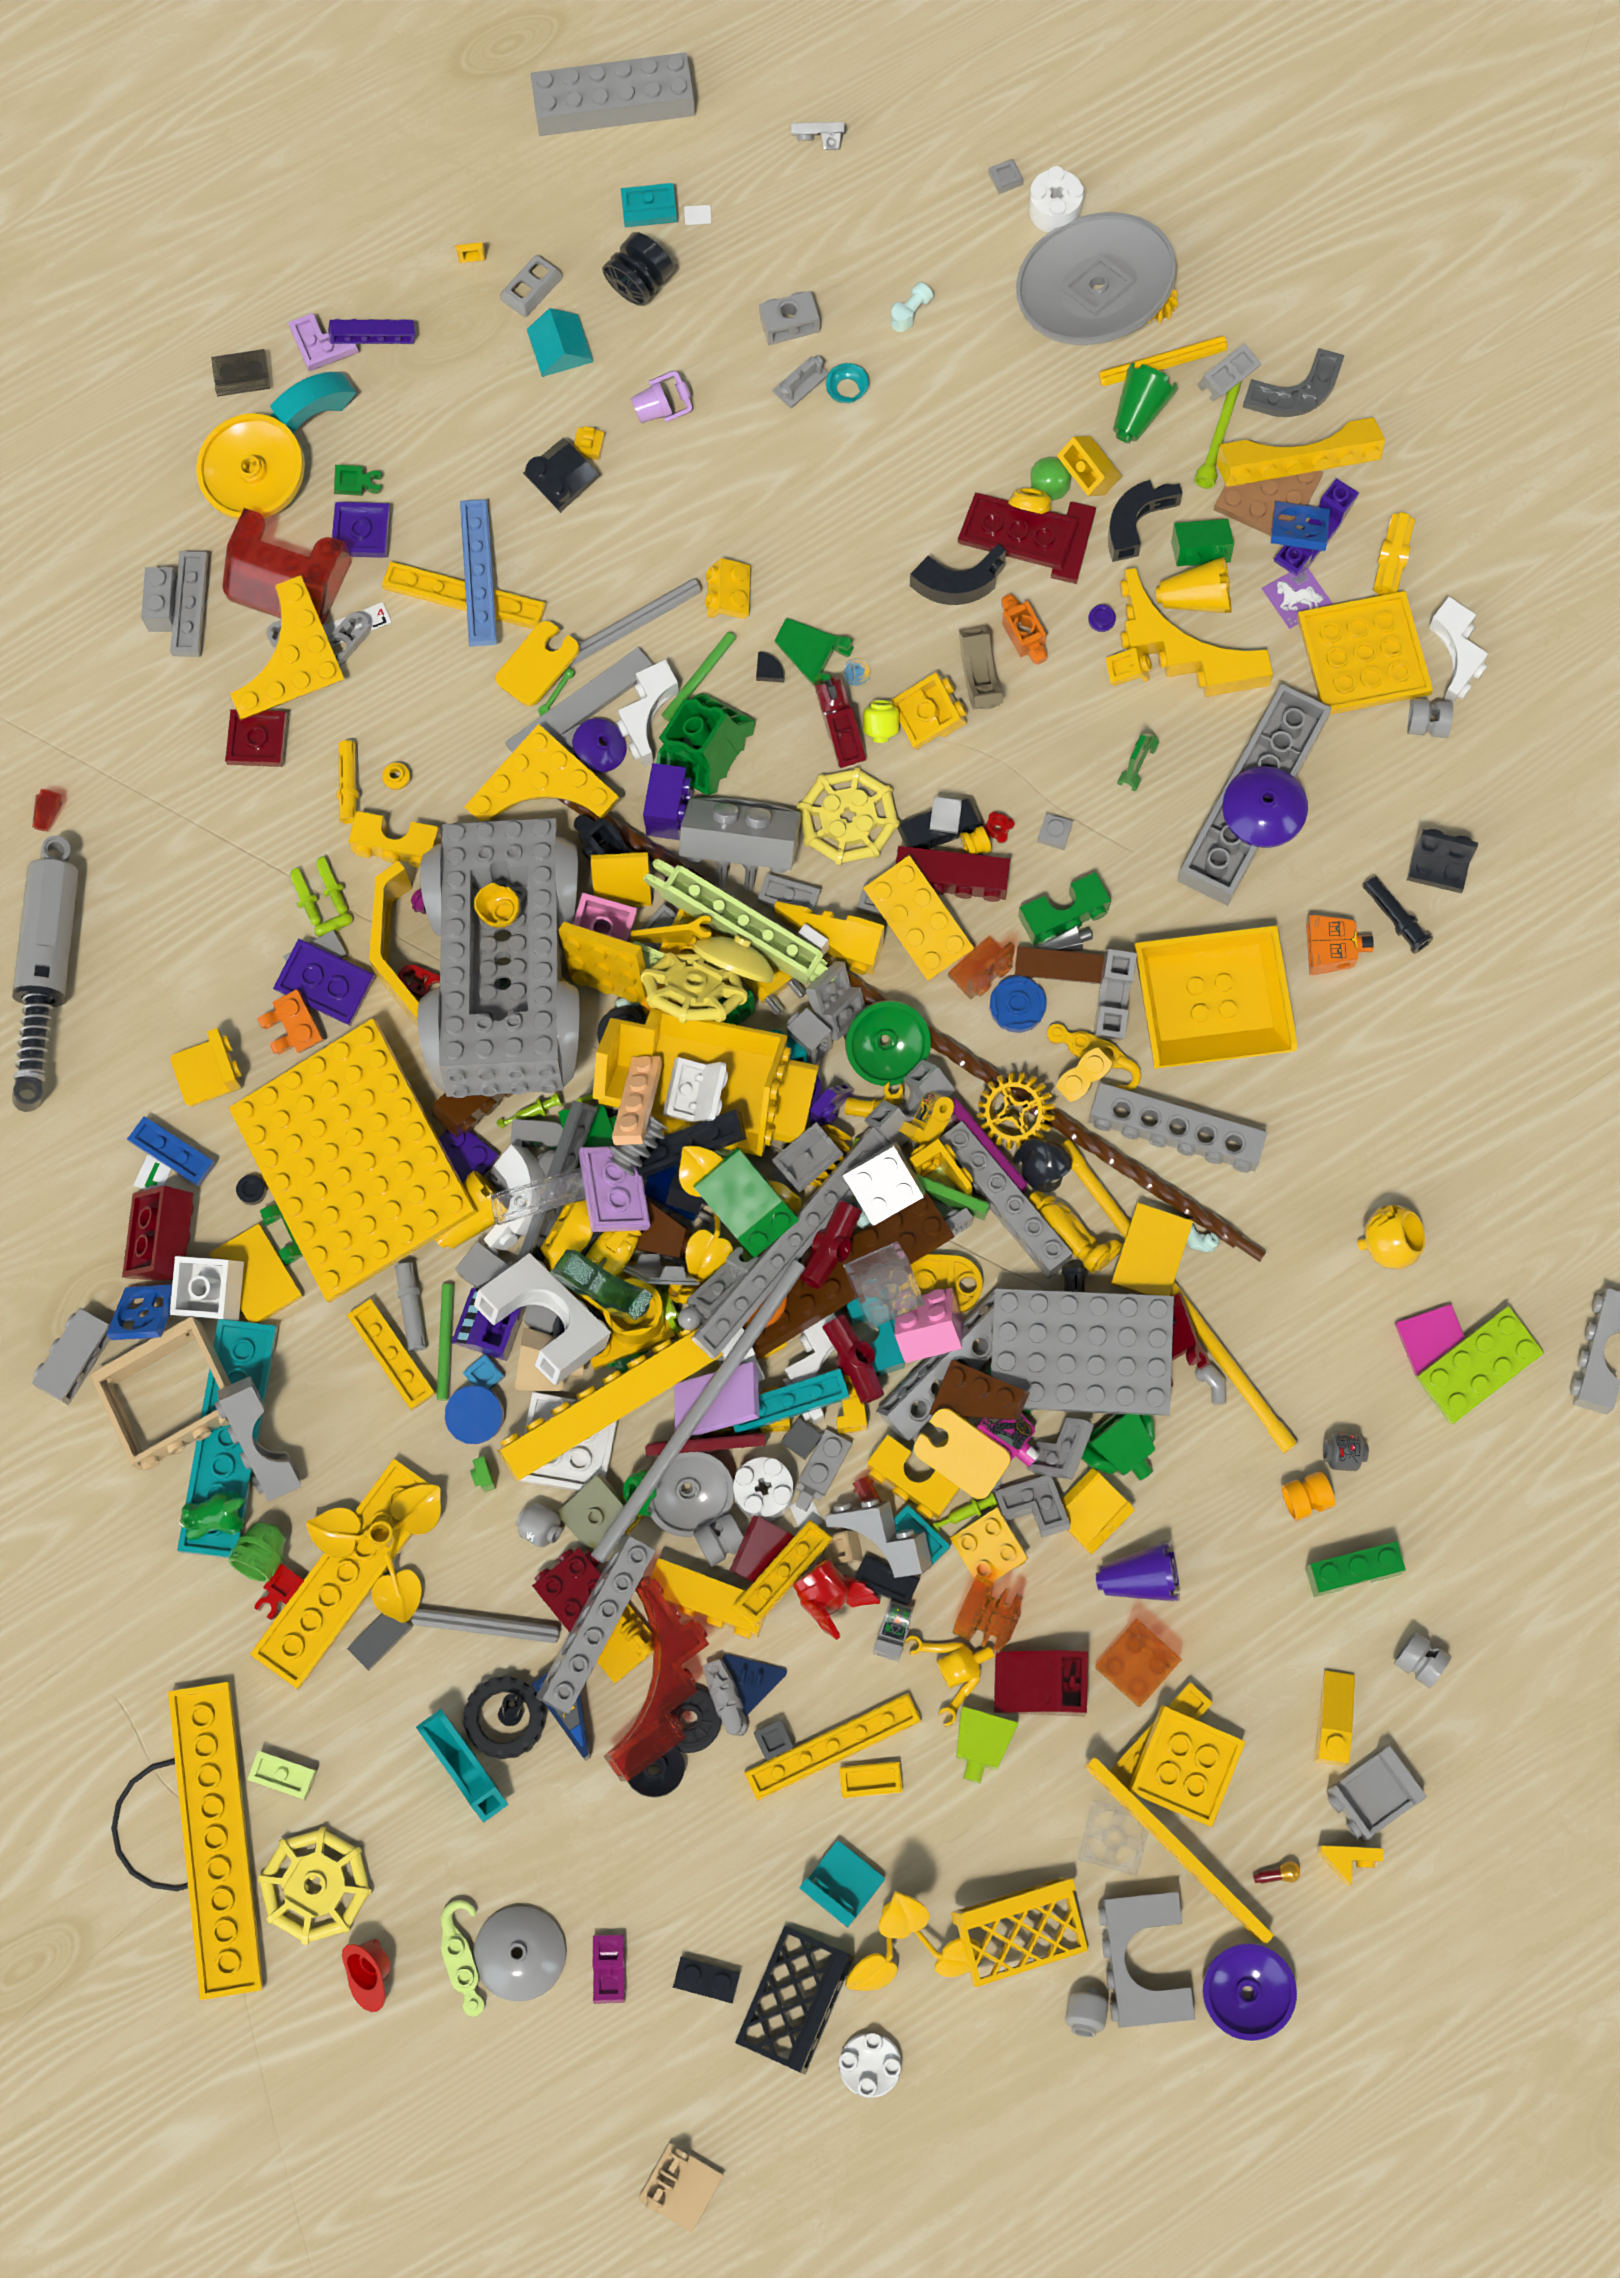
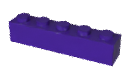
[328,319,415,344]

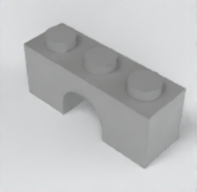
[1093,949,1137,1041]
[864,1059,955,1147]

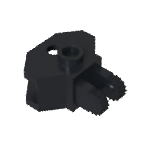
[573,815,630,861]

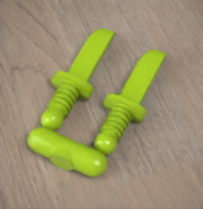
[290,856,353,937]

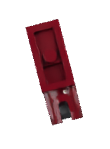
[814,676,866,768]

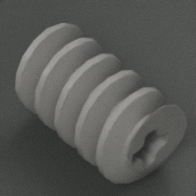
[609,1114,669,1176]

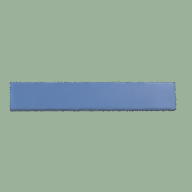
[460,499,497,647]

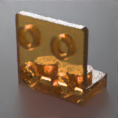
[948,936,1014,1000]
[1095,1618,1183,1707]

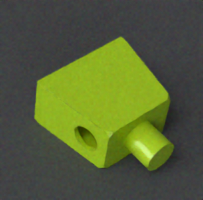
[956,1706,1018,1784]

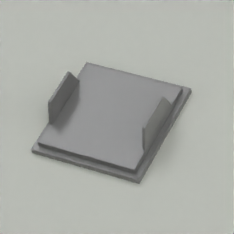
[622,1254,700,1285]

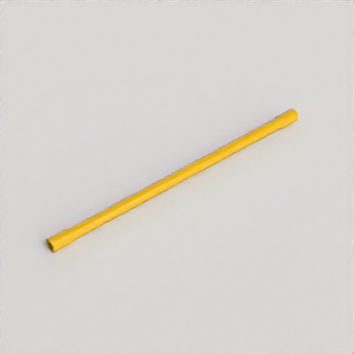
[1061,1139,1298,1454]

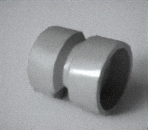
[1407,698,1453,738]
[693,1513,744,1567]
[1394,1632,1452,1689]

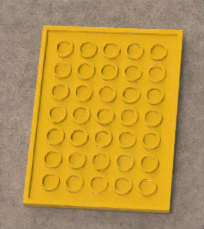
[229,1018,478,1303]

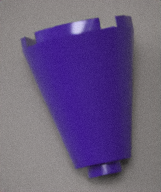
[1096,1541,1180,1602]

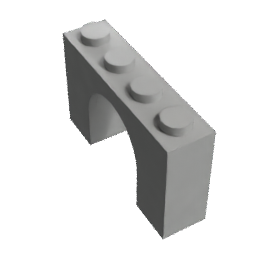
[1098,1892,1195,2028]

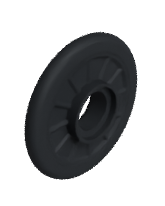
[655,1686,722,1753]

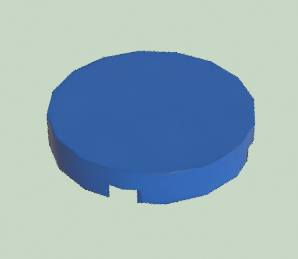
[989,976,1046,1033]
[445,1386,504,1444]

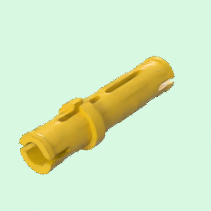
[336,740,359,824]

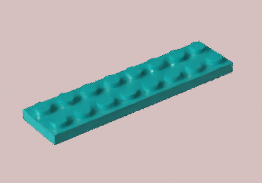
[177,1319,278,1558]

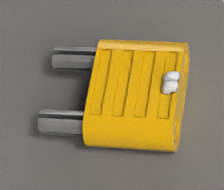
[741,963,806,1015]

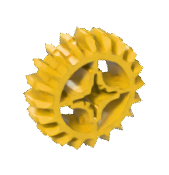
[977,1072,1055,1150]

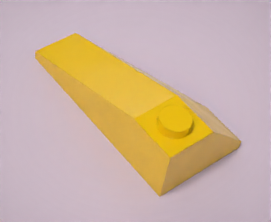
[774,901,884,975]

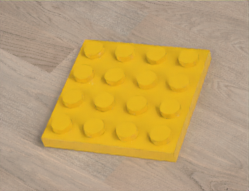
[1297,591,1433,715]

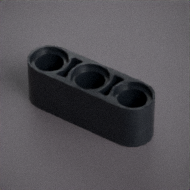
[897,798,983,849]

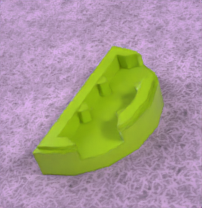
[655,1284,683,1336]

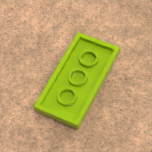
[1415,1306,1544,1424]

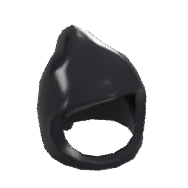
[1013,1138,1073,1193]

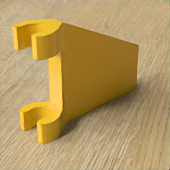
[629,916,711,947]

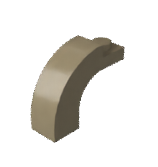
[959,626,1003,709]

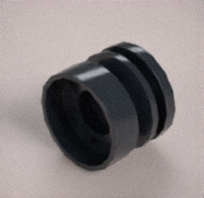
[602,232,674,306]

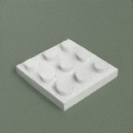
[520,1392,618,1491]

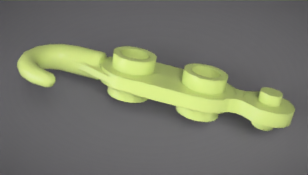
[441,1900,485,2017]

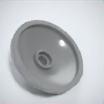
[648,1451,734,1537]
[473,1906,566,2001]

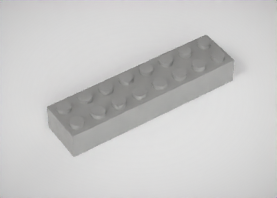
[1178,684,1332,906]

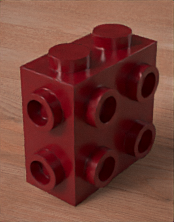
[532,1547,601,1633]

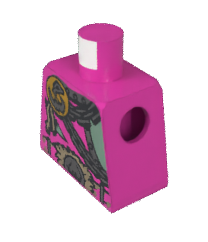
[977,1413,1040,1467]

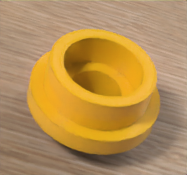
[382,763,410,790]

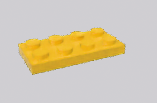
[863,855,975,981]

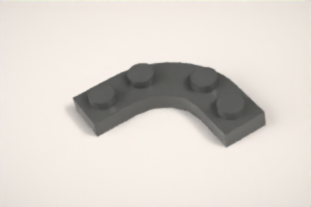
[1243,348,1344,417]

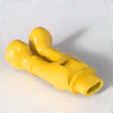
[1028,1191,1123,1274]
[560,1230,642,1312]

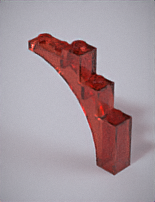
[604,1576,709,1781]

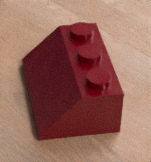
[122,1185,194,1281]

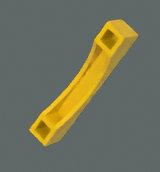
[1216,417,1386,487]

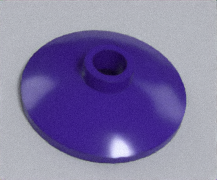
[572,718,626,773]

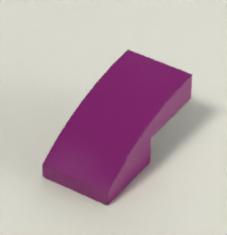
[592,1935,625,2004]

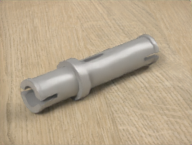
[394,1262,426,1352]

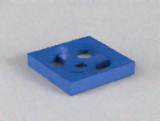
[1270,501,1330,551]
[106,1284,172,1340]

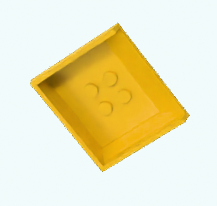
[1134,926,1297,1069]

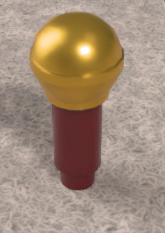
[1253,1861,1301,1884]

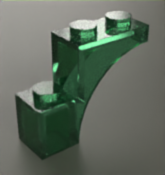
[550,1249,653,1320]

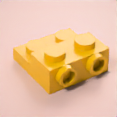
[890,672,968,750]

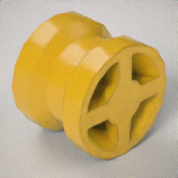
[960,826,992,855]

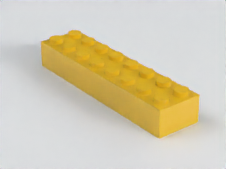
[496,1326,723,1481]

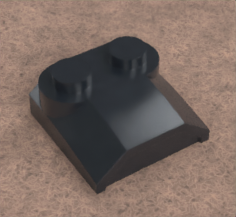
[523,438,600,513]

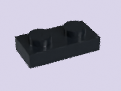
[672,1957,741,2004]

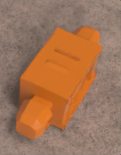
[1001,594,1047,665]

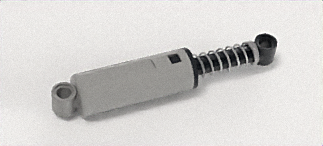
[12,836,79,1112]

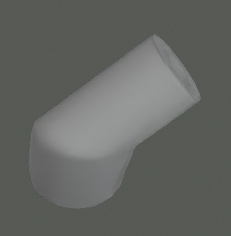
[1195,1364,1226,1405]

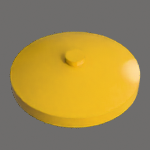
[196,413,305,521]

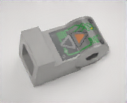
[510,1119,563,1151]
[873,1600,914,1662]

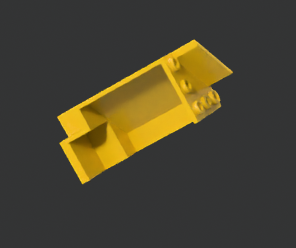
[593,1008,819,1156]

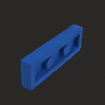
[127,1116,215,1187]

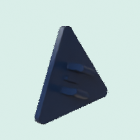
[722,1654,787,1718]

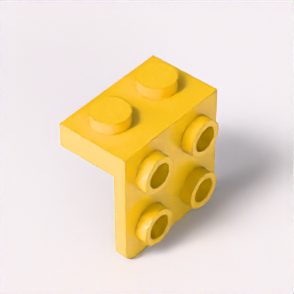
[170,1028,242,1107]
[910,1139,973,1196]

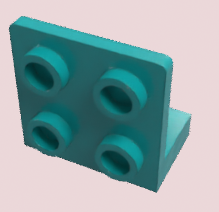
[799,1841,885,1928]

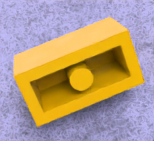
[1056,436,1122,496]

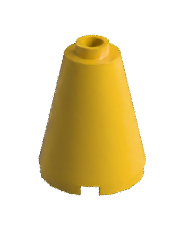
[1155,557,1232,613]
[434,1171,509,1249]

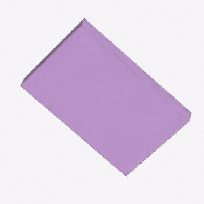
[579,1146,650,1232]
[674,1361,759,1437]

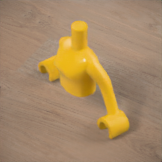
[904,1636,995,1727]

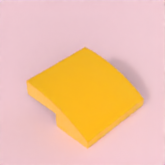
[591,852,652,907]

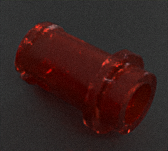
[852,1475,882,1502]

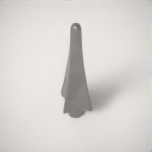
[1036,926,1093,951]

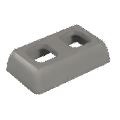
[500,255,563,317]

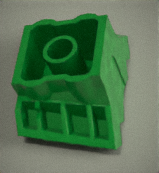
[656,693,755,796]

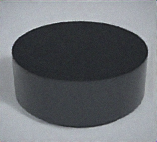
[236,1175,267,1205]

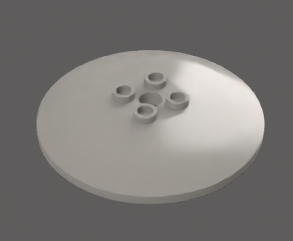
[1016,212,1176,345]

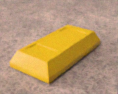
[839,1762,902,1798]

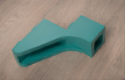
[416,1709,509,1823]

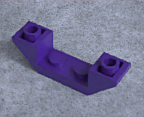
[1274,478,1359,576]

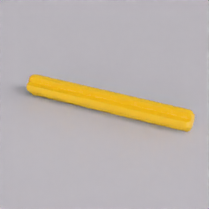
[1099,335,1228,387]

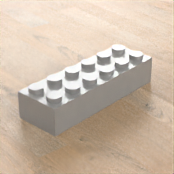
[531,52,695,136]

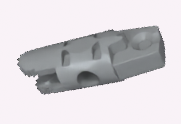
[704,1659,748,1736]

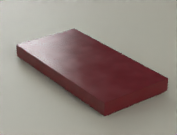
[957,492,1079,571]
[645,1433,766,1456]

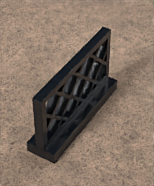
[735,1925,854,2075]

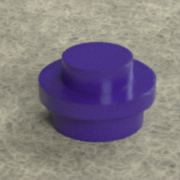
[1088,605,1116,632]

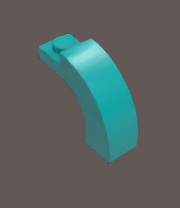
[270,372,357,434]

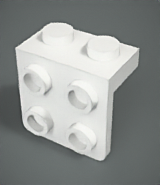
[663,1057,728,1123]

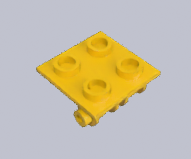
[950,1507,1029,1590]
[597,1604,662,1684]

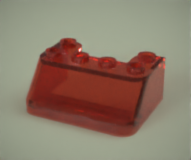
[222,508,352,625]

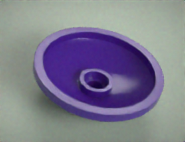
[1222,766,1308,848]
[1202,1944,1297,2041]

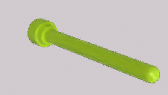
[1194,381,1242,489]

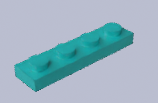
[733,1369,850,1435]

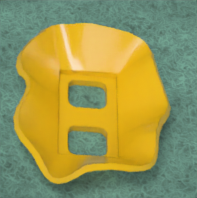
[540,1199,593,1277]

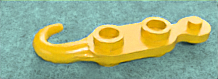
[1047,1024,1141,1091]

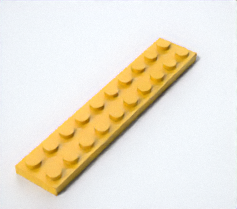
[168,1682,263,2000]

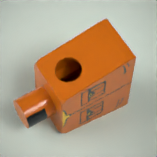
[1306,915,1374,975]

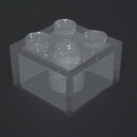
[843,1242,925,1328]

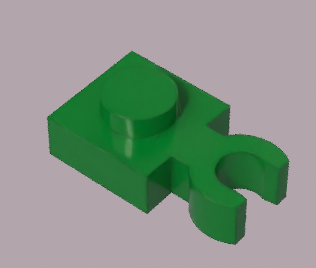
[334,464,381,496]

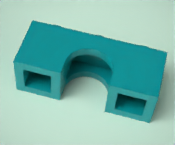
[845,1286,905,1377]

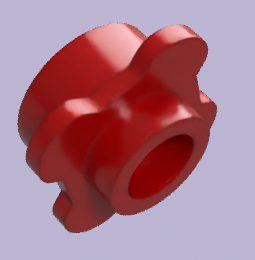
[983,812,1014,843]

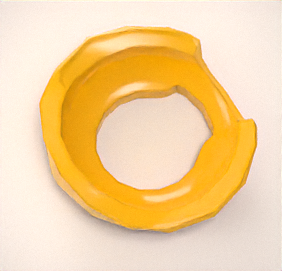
[1008,488,1052,514]

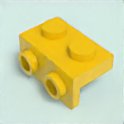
[705,558,750,620]

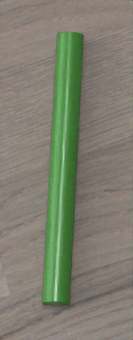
[661,632,736,722]
[437,1284,454,1401]

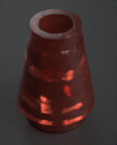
[32,789,63,832]

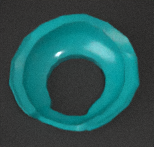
[825,363,869,404]

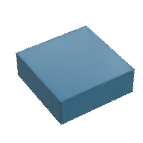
[463,1354,505,1390]

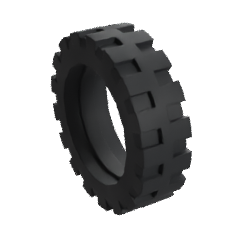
[463,1676,545,1759]

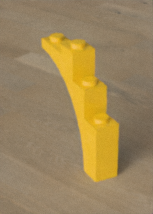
[1119,568,1273,697]

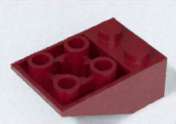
[994,1650,1088,1717]

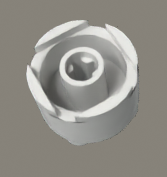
[1029,166,1084,232]
[733,1457,794,1522]

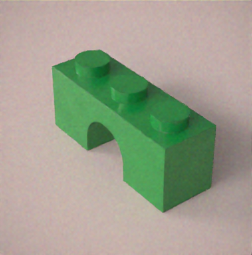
[1018,872,1111,946]
[1305,1541,1406,1598]

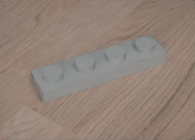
[170,551,209,657]

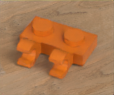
[257,989,325,1055]

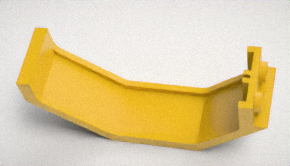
[369,860,419,1028]

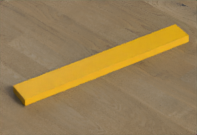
[1084,1757,1274,1943]

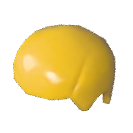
[474,883,521,928]

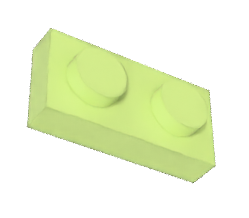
[247,1751,316,1800]

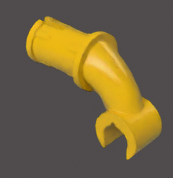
[845,1082,904,1118]

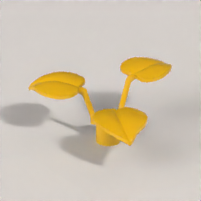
[679,1146,801,1281]
[306,1485,441,1623]
[845,1891,986,1991]

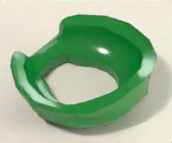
[623,1469,657,1517]

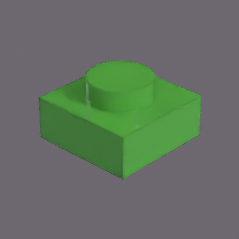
[470,1456,496,1492]

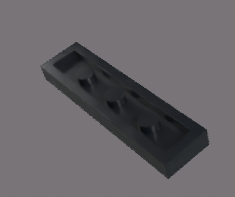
[637,1109,747,1178]

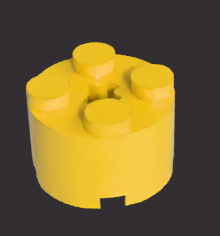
[603,1278,665,1345]

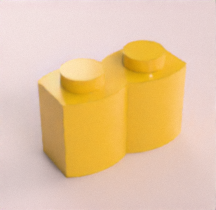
[1056,1047,1115,1102]

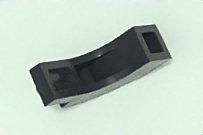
[1108,480,1182,562]
[910,544,1006,605]

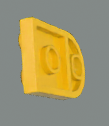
[893,1254,982,1314]

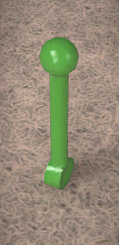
[538,668,574,716]

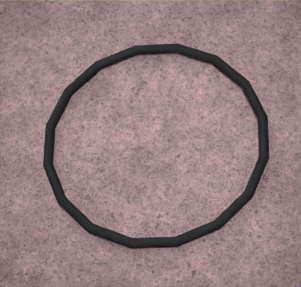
[111,1758,188,1892]

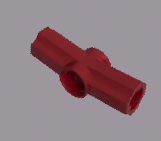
[799,1201,862,1290]
[822,1314,885,1405]

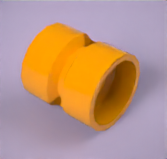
[1281,1470,1336,1521]

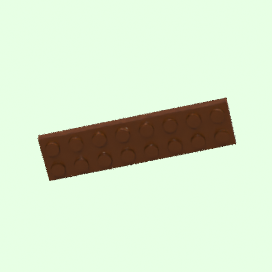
[742,1192,955,1360]

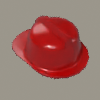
[341,1939,391,2012]

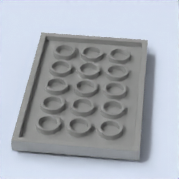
[991,1289,1174,1416]

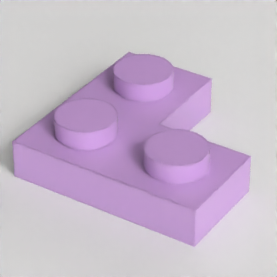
[288,313,358,371]

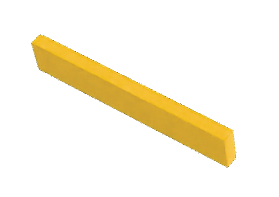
[382,561,547,629]
[744,1693,921,1801]

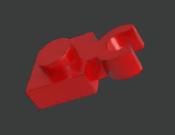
[254,1563,305,1620]

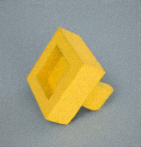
[573,426,605,461]

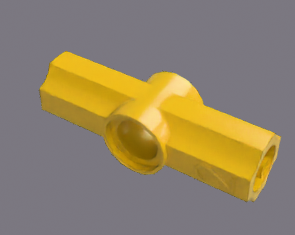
[1373,512,1415,596]

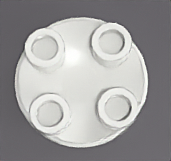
[839,2033,902,2098]

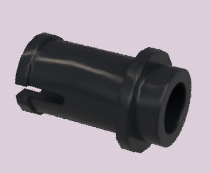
[498,1694,522,1726]

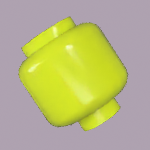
[863,700,899,743]

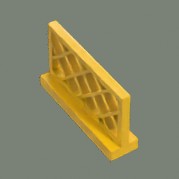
[950,1877,1089,1987]

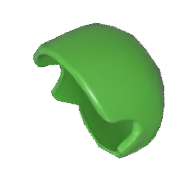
[1030,456,1071,501]

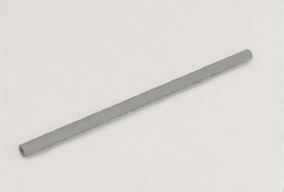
[591,1260,805,1563]

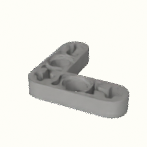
[266,612,370,667]

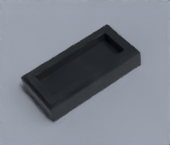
[855,1555,920,1606]

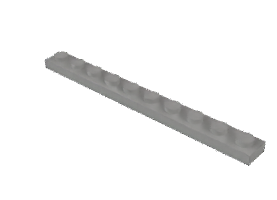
[691,1127,891,1359]

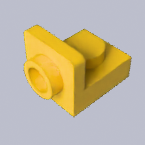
[1105,648,1152,686]

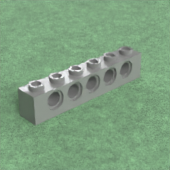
[1088,1083,1268,1173]
[939,1121,1073,1279]
[876,1287,1003,1441]
[535,1536,656,1714]

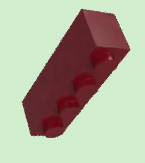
[896,846,1010,902]

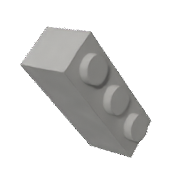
[32,1308,110,1406]

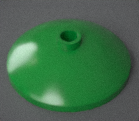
[845,1000,931,1086]

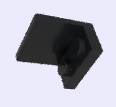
[1406,829,1478,894]

